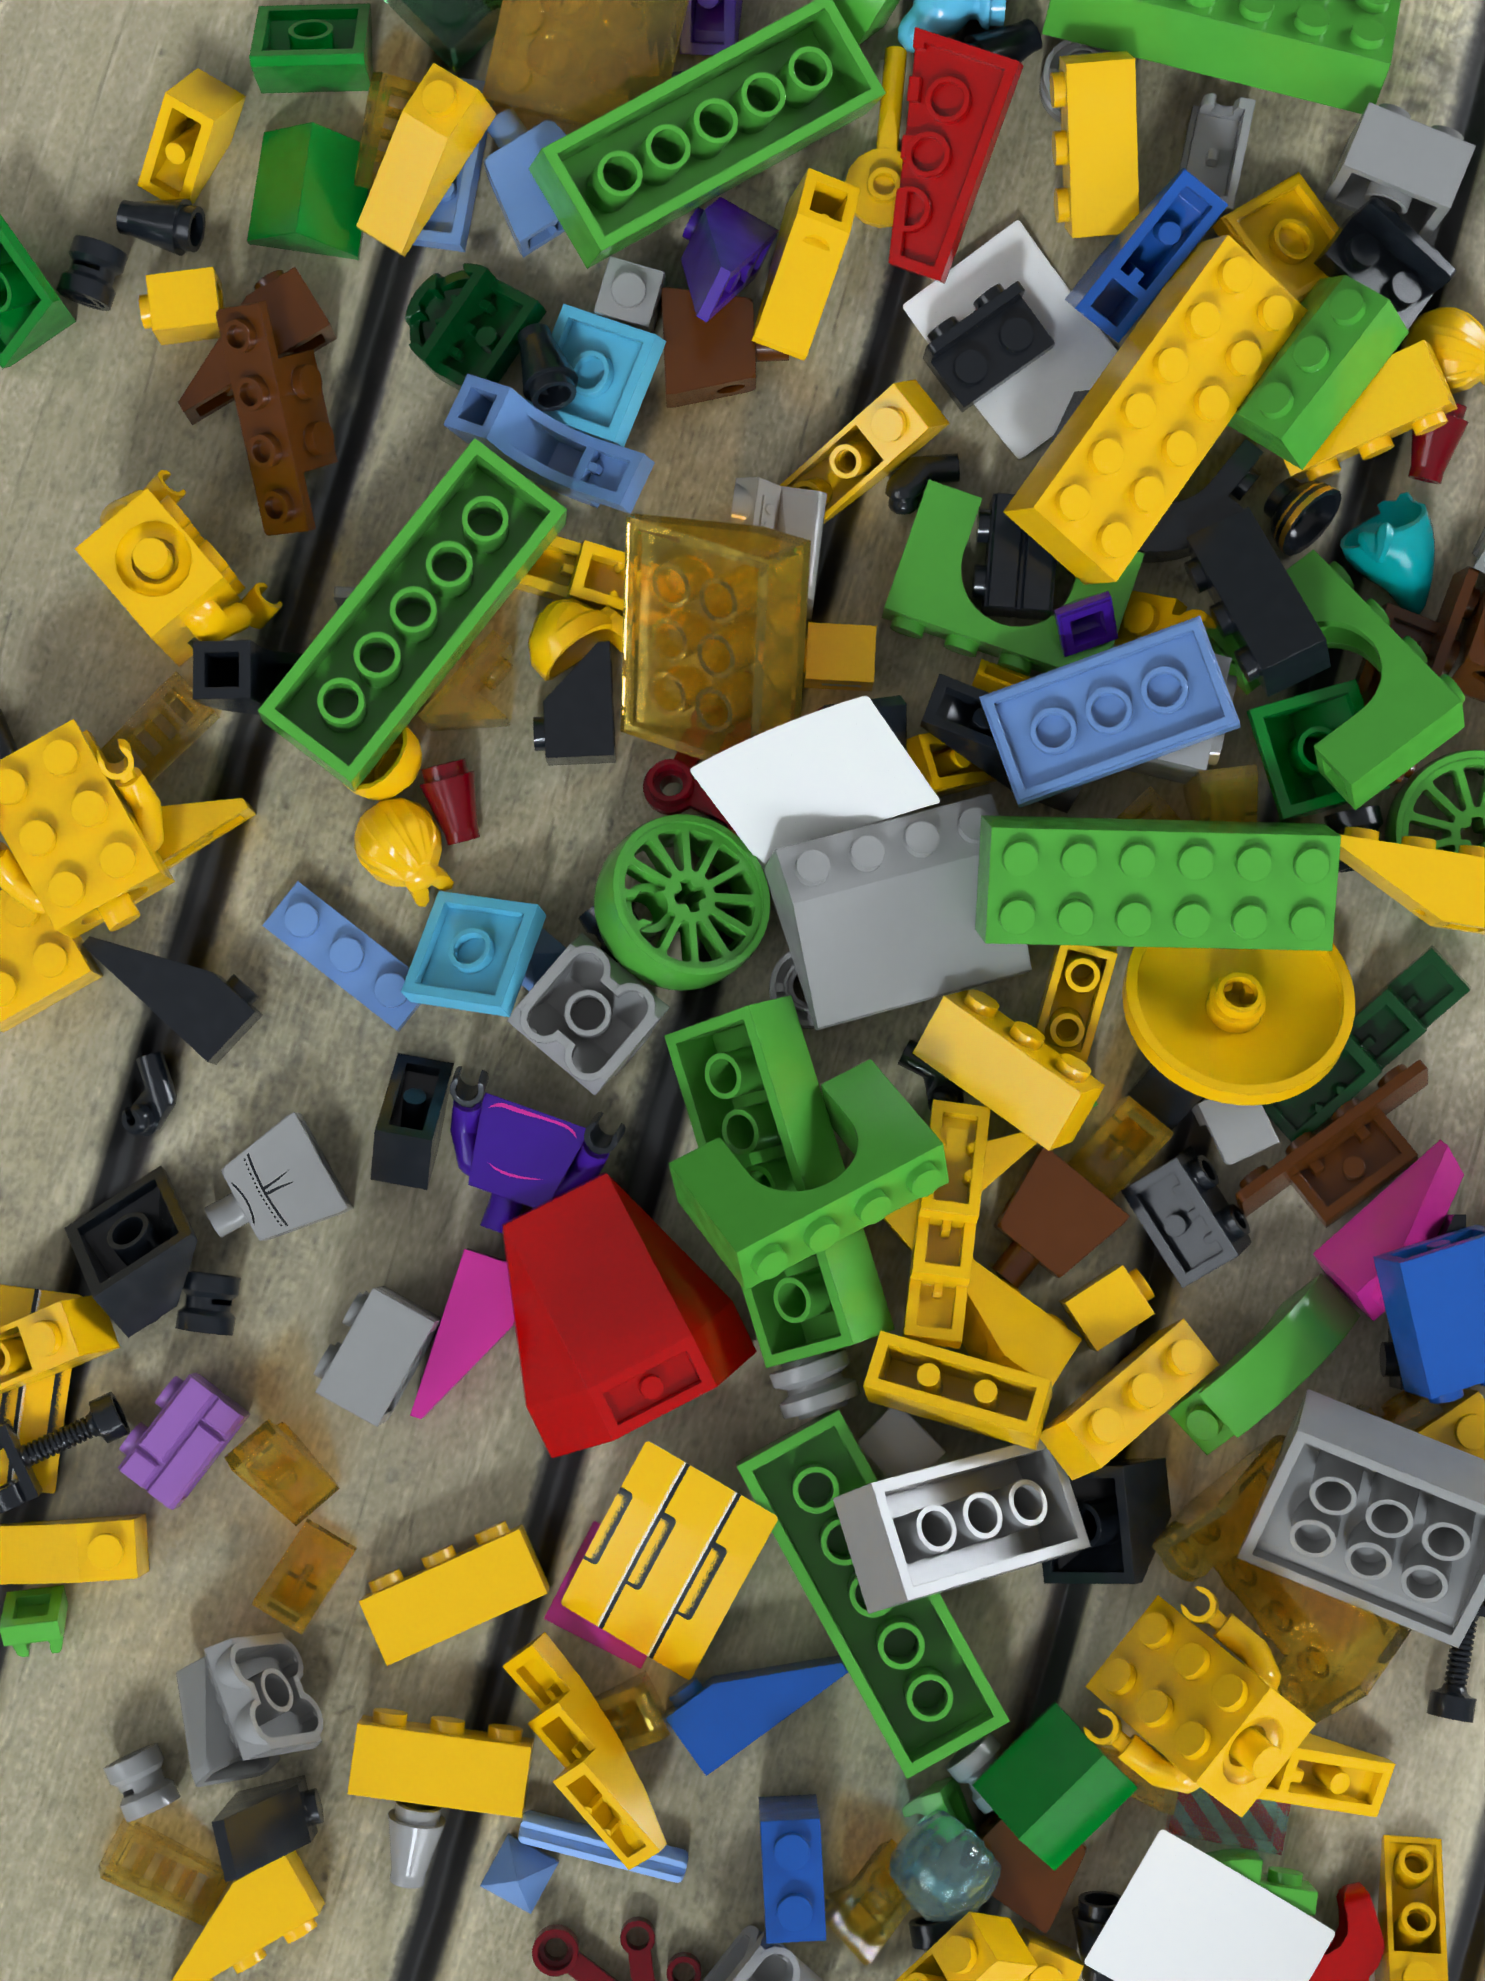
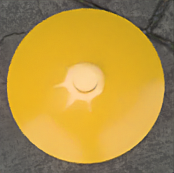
[1122,944,1355,1106]

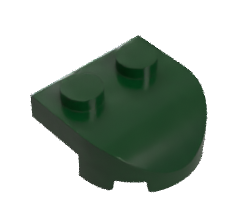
[405,263,547,391]

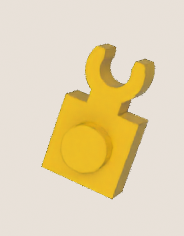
[1114,591,1216,646]

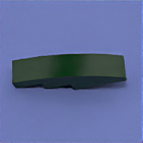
[1262,945,1471,1142]

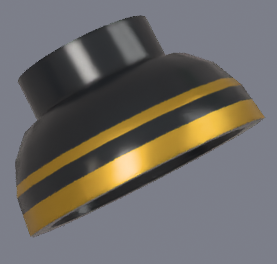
[1264,477,1342,556]

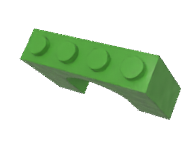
[881,480,1145,676]
[1206,549,1465,810]
[668,1059,949,1290]

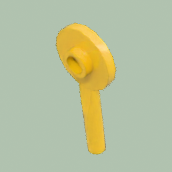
[845,46,907,228]

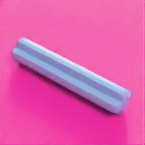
[518,1810,688,1883]

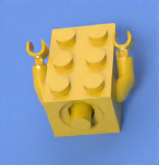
[75,470,283,667]
[0,719,175,939]
[1083,1586,1316,1818]

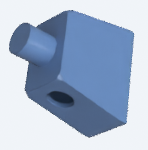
[484,109,566,258]

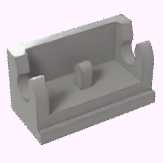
[1179,93,1256,225]

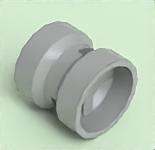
[946,1732,1001,1814]
[103,1743,181,1822]

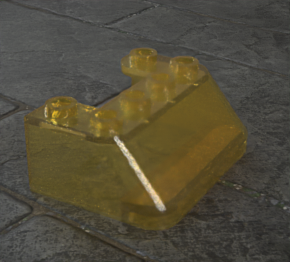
[1152,1435,1412,1723]

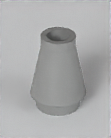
[388,1801,446,1888]

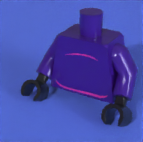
[450,1066,626,1234]

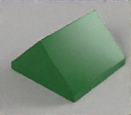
[249,3,373,94]
[247,122,376,260]
[0,214,76,369]
[1246,679,1390,821]
[971,1701,1138,1871]

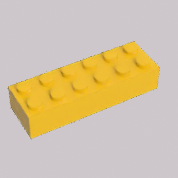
[1003,234,1308,585]

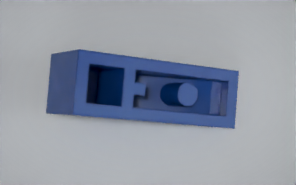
[1065,168,1228,343]
[665,1655,848,1776]

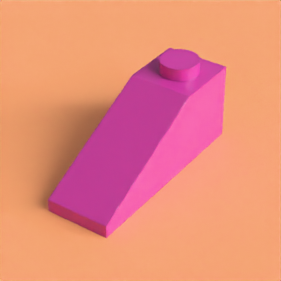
[1313,1139,1464,1322]
[410,1248,515,1419]

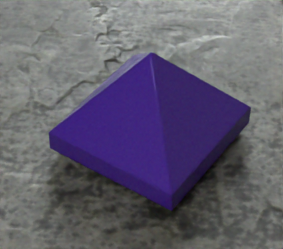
[1054,591,1119,657]

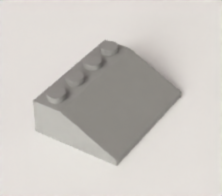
[763,793,1032,1031]
[1237,1389,1485,1648]

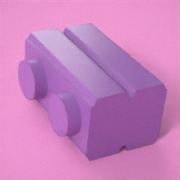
[118,1373,251,1510]

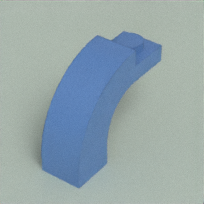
[443,374,655,514]

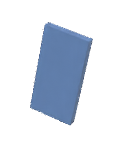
[979,616,1241,808]

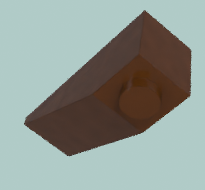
[178,267,337,425]

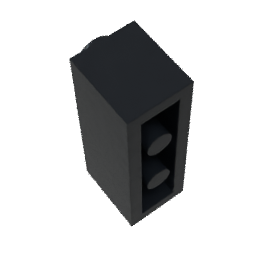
[1184,507,1331,697]

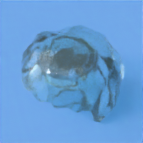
[889,1809,1001,1924]

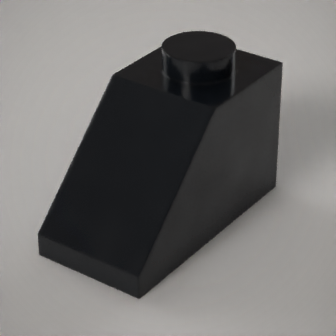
[533,641,616,766]
[370,1053,454,1190]

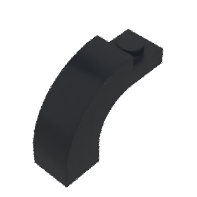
[1138,439,1264,563]
[193,640,302,715]

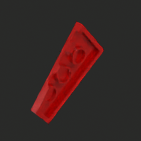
[889,27,1024,284]

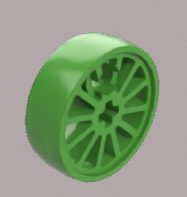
[1385,749,1485,853]
[594,814,770,991]

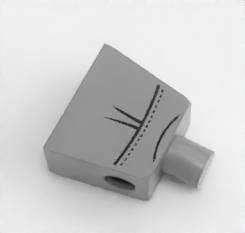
[205,1112,353,1241]

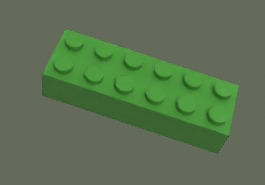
[528,0,886,269]
[1042,0,1401,114]
[258,438,567,792]
[975,815,1341,951]
[664,995,895,1368]
[736,1408,1010,1779]

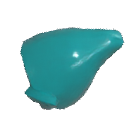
[1340,492,1435,614]

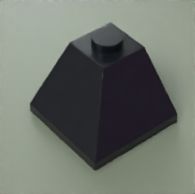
[65,1166,198,1338]
[1042,1458,1172,1584]

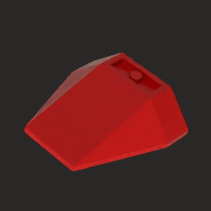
[501,1172,757,1458]

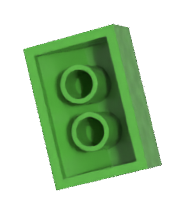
[1227,275,1409,470]

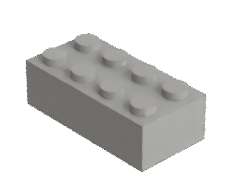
[833,1439,1091,1614]

